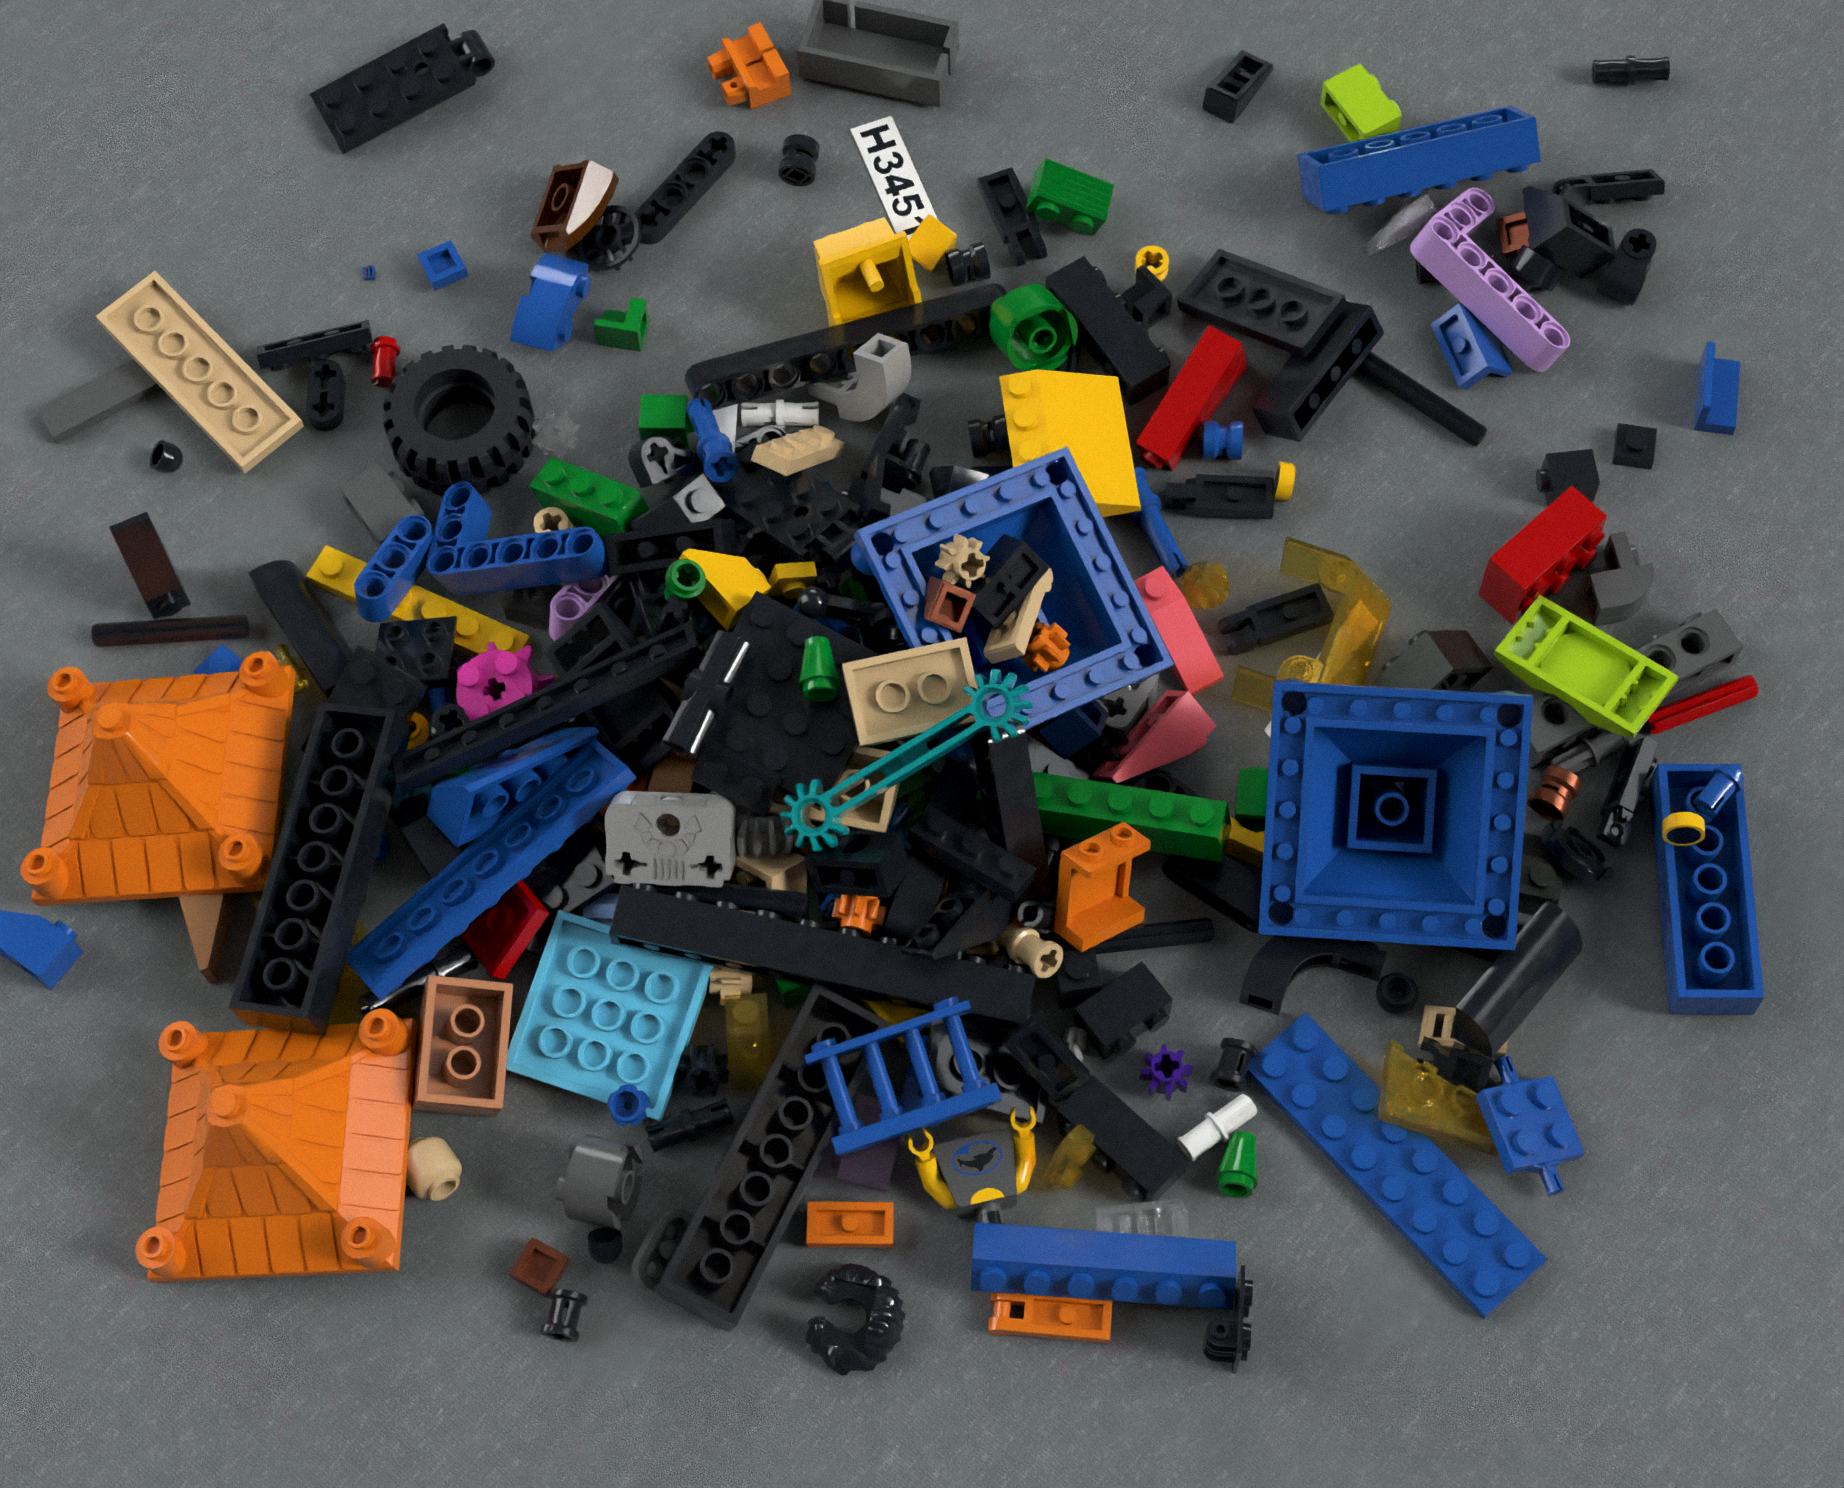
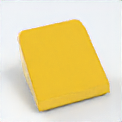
[908,214,957,273]

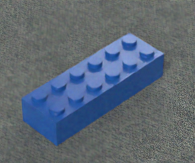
[1297,105,1541,215]
[1649,763,1764,1015]

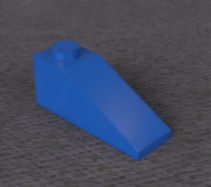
[0,910,83,990]

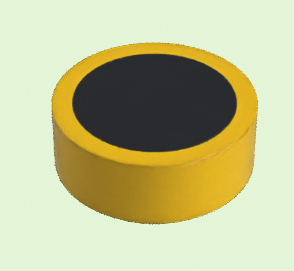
[1274,461,1296,502]
[1662,812,1705,846]

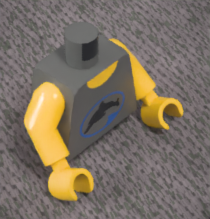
[904,1106,1036,1224]

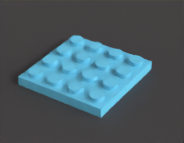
[506,910,714,1122]

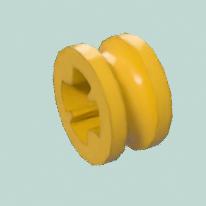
[1135,245,1169,282]

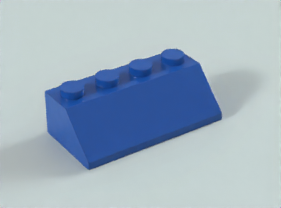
[426,727,599,847]

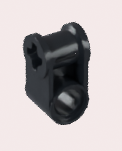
[1597,228,1657,306]

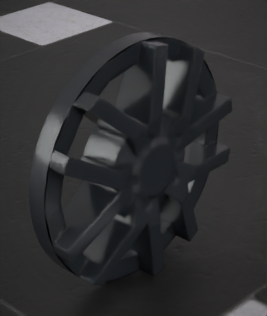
[576,205,644,272]

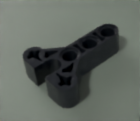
[628,425,787,488]

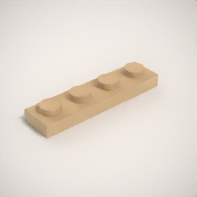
[751,425,845,476]

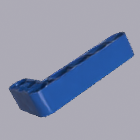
[426,481,610,597]

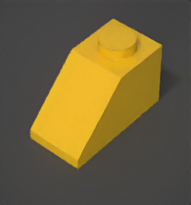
[679,548,771,631]

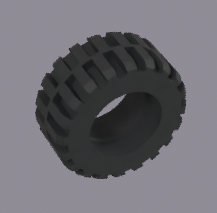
[382,345,536,496]

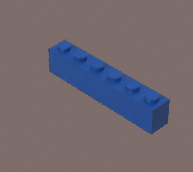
[970,1222,1236,1310]

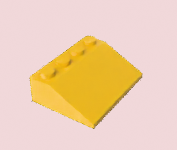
[999,369,1142,518]

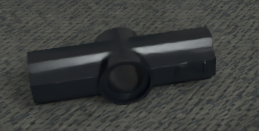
[663,630,751,758]

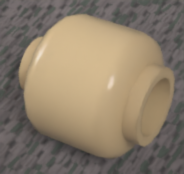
[406,1136,462,1201]

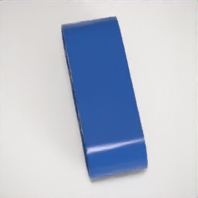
[354,514,433,623]

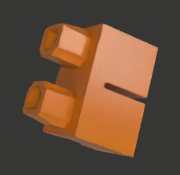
[706,22,791,109]

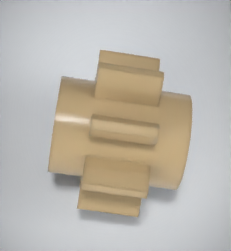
[935,534,990,588]
[709,966,752,1006]

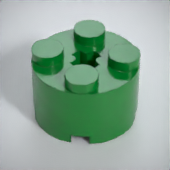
[989,283,1078,371]

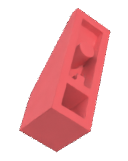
[1134,566,1224,696]
[1091,690,1217,783]

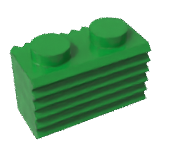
[1026,158,1114,236]

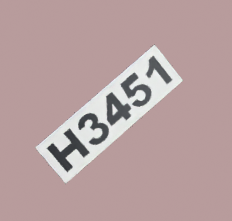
[850,116,938,241]

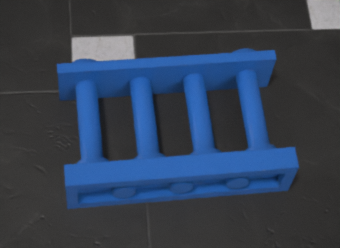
[804,997,1002,1157]

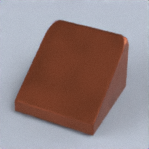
[924,576,976,633]

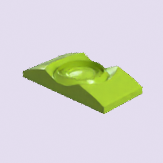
[1494,595,1679,738]

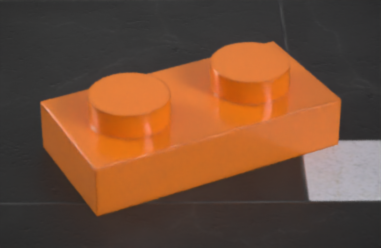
[806,1201,894,1249]

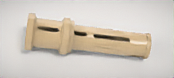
[993,922,1063,978]

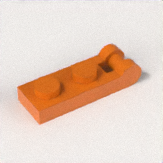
[987,1292,1113,1344]

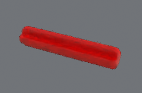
[1645,675,1759,735]

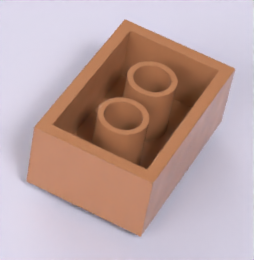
[411,975,513,1117]

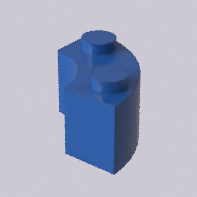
[510,253,591,352]

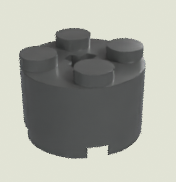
[555,1134,643,1230]

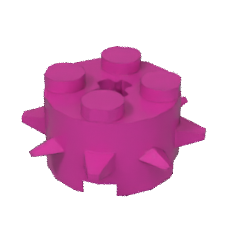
[456,642,555,747]

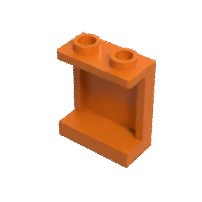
[1054,822,1151,952]

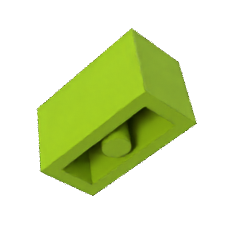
[1320,63,1402,142]

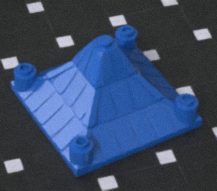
[851,446,1174,761]
[1258,678,1533,950]

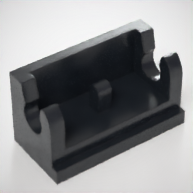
[959,534,1050,630]

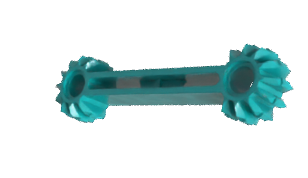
[780,669,1033,851]

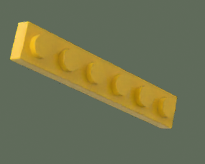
[306,545,532,657]

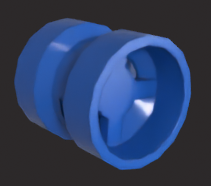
[1202,420,1243,460]

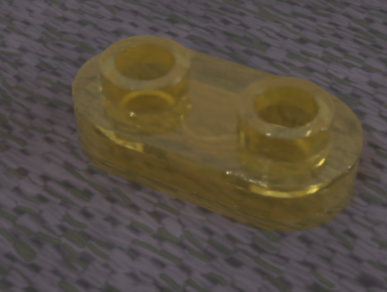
[1042,1124,1096,1193]

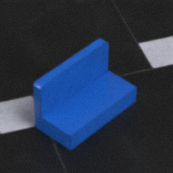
[1430,303,1512,389]
[1694,342,1740,435]

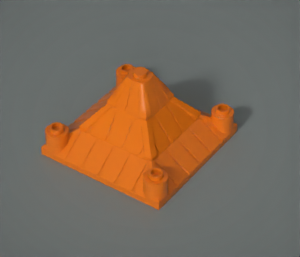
[20,651,296,906]
[135,1008,418,1283]

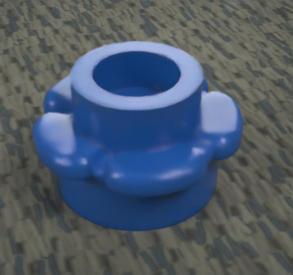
[607,1084,649,1126]

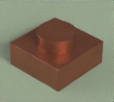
[1496,212,1532,259]
[509,1237,571,1298]

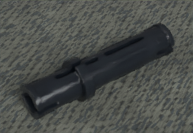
[358,944,479,1016]

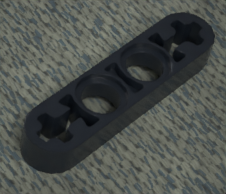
[633,131,736,245]

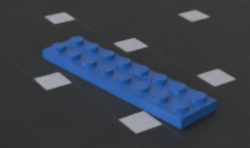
[346,738,636,1001]
[1247,1012,1547,1320]

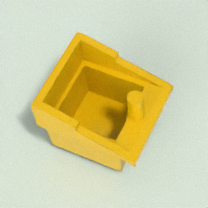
[813,217,922,349]

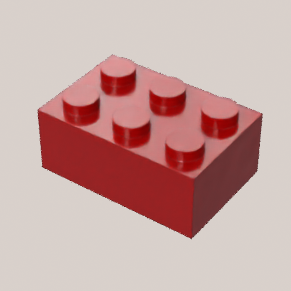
[1478,486,1608,625]

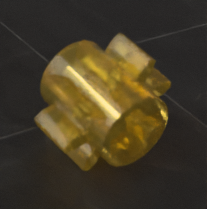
[1181,561,1230,610]

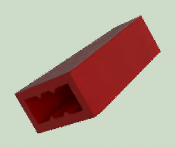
[1136,325,1248,472]

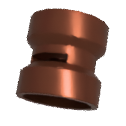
[1527,765,1583,821]

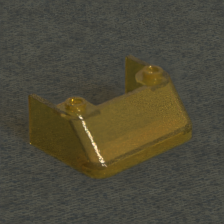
[1231,536,1391,712]

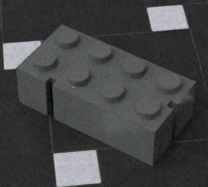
[797,0,959,107]

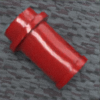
[370,336,400,388]

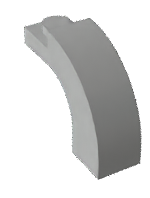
[807,333,911,422]

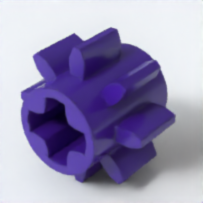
[1139,1044,1193,1101]

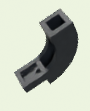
[1239,935,1387,1015]

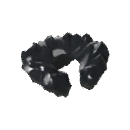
[805,1263,906,1376]

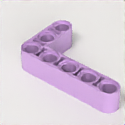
[1410,187,1570,372]

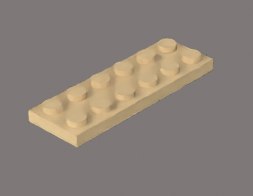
[96,271,304,474]

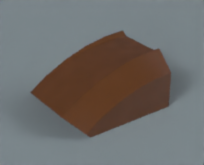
[531,160,619,253]

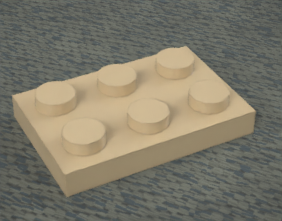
[842,637,978,748]

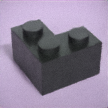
[1372,629,1493,691]

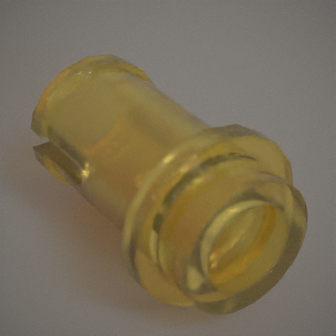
[267,644,308,695]

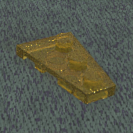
[1378,1039,1499,1157]

